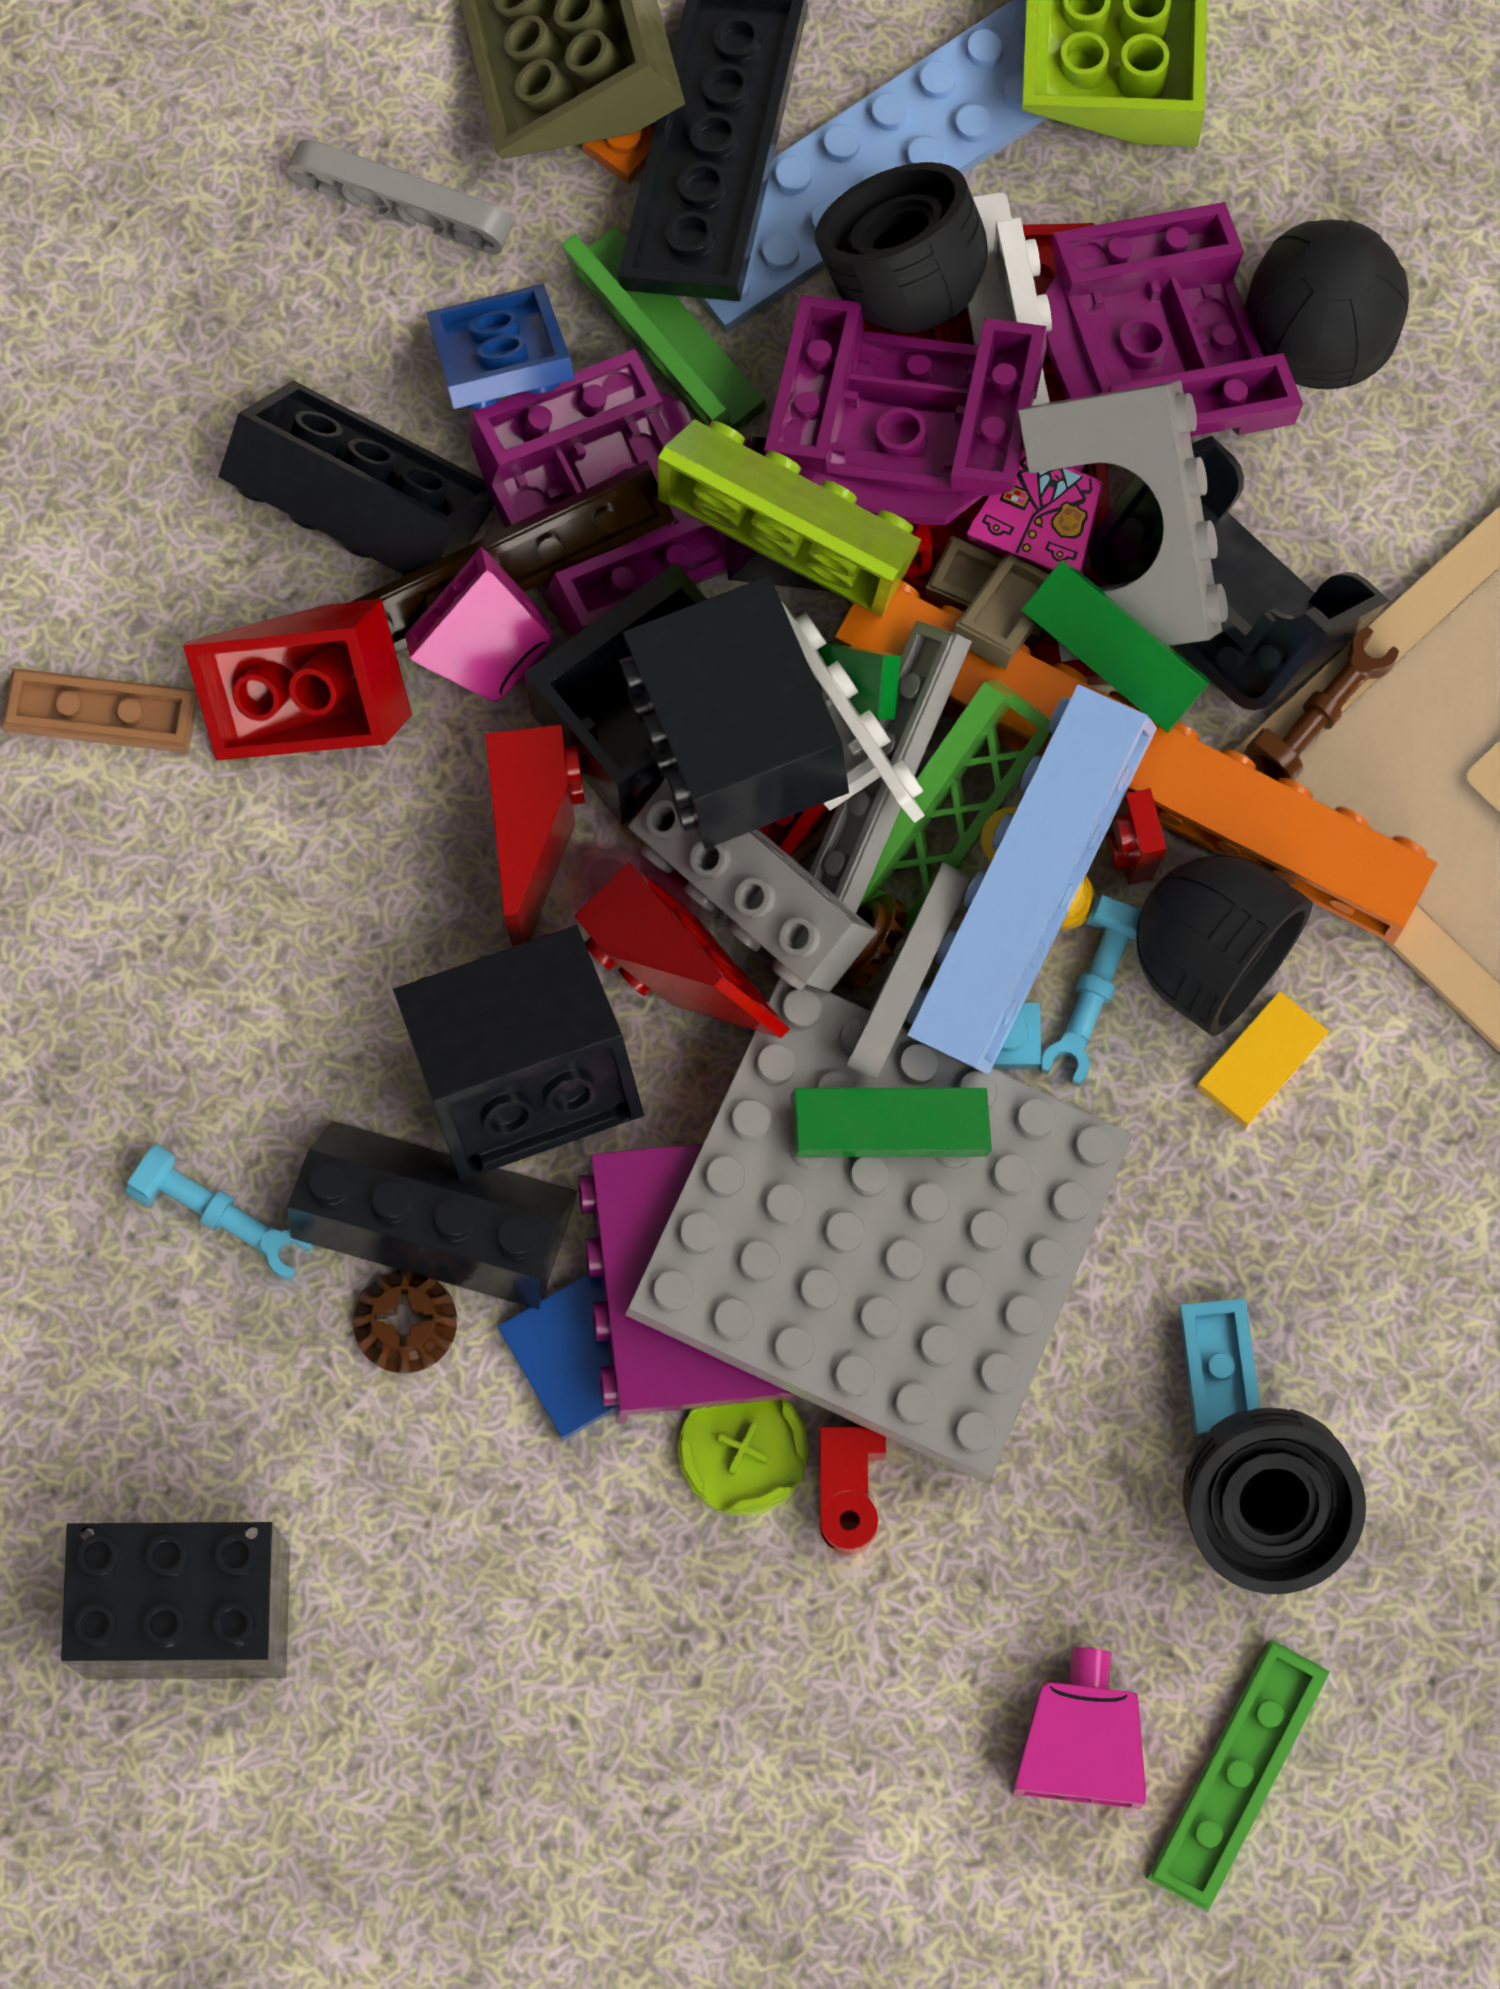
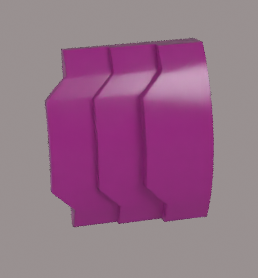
[1045,202,1303,437]
[764,295,1046,525]
[466,349,727,637]

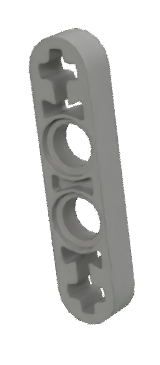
[286,140,514,255]
[846,862,972,1079]

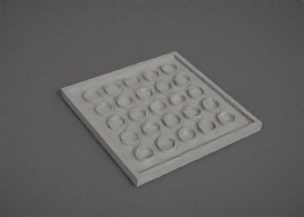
[625,977,1133,1484]

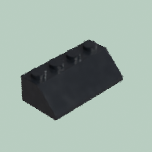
[218,380,494,578]
[287,1121,578,1310]

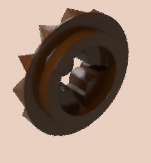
[838,894,907,989]
[352,1270,457,1373]

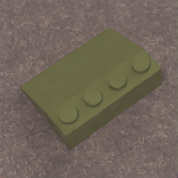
[460,0,685,159]

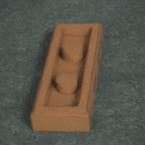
[2,668,198,754]

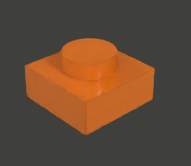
[582,124,655,185]

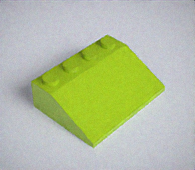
[1022,0,1207,147]
[658,419,921,618]

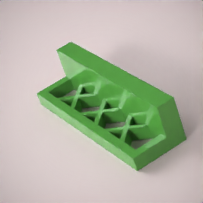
[561,226,767,431]
[860,680,1053,929]

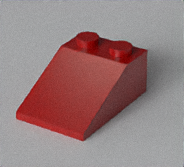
[183,599,412,761]
[485,725,585,947]
[574,862,790,1038]

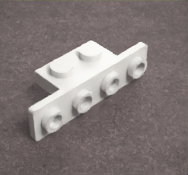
[966,193,1052,406]
[781,601,925,823]

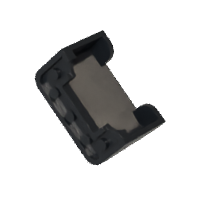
[1088,435,1390,711]

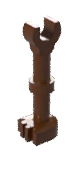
[1244,627,1399,781]

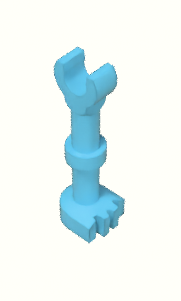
[1041,895,1141,1087]
[125,1144,314,1281]

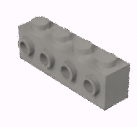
[628,778,877,992]

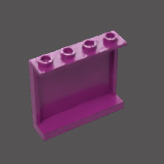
[578,1144,800,1424]

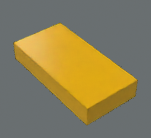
[1196,991,1329,1129]

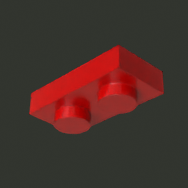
[1106,788,1167,885]

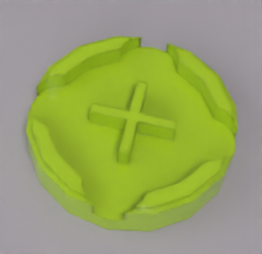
[677,1399,809,1516]

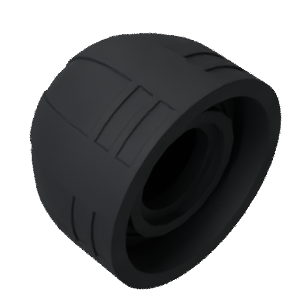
[815,162,988,333]
[1245,219,1409,390]
[1136,855,1313,1036]
[1183,1407,1366,1594]

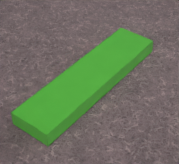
[1147,1639,1330,1912]

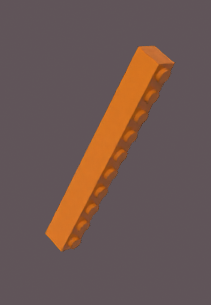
[834,581,1438,944]

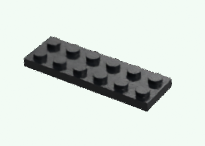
[618,0,808,302]

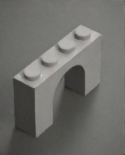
[1018,380,1228,662]

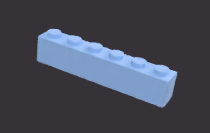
[907,684,1157,1075]

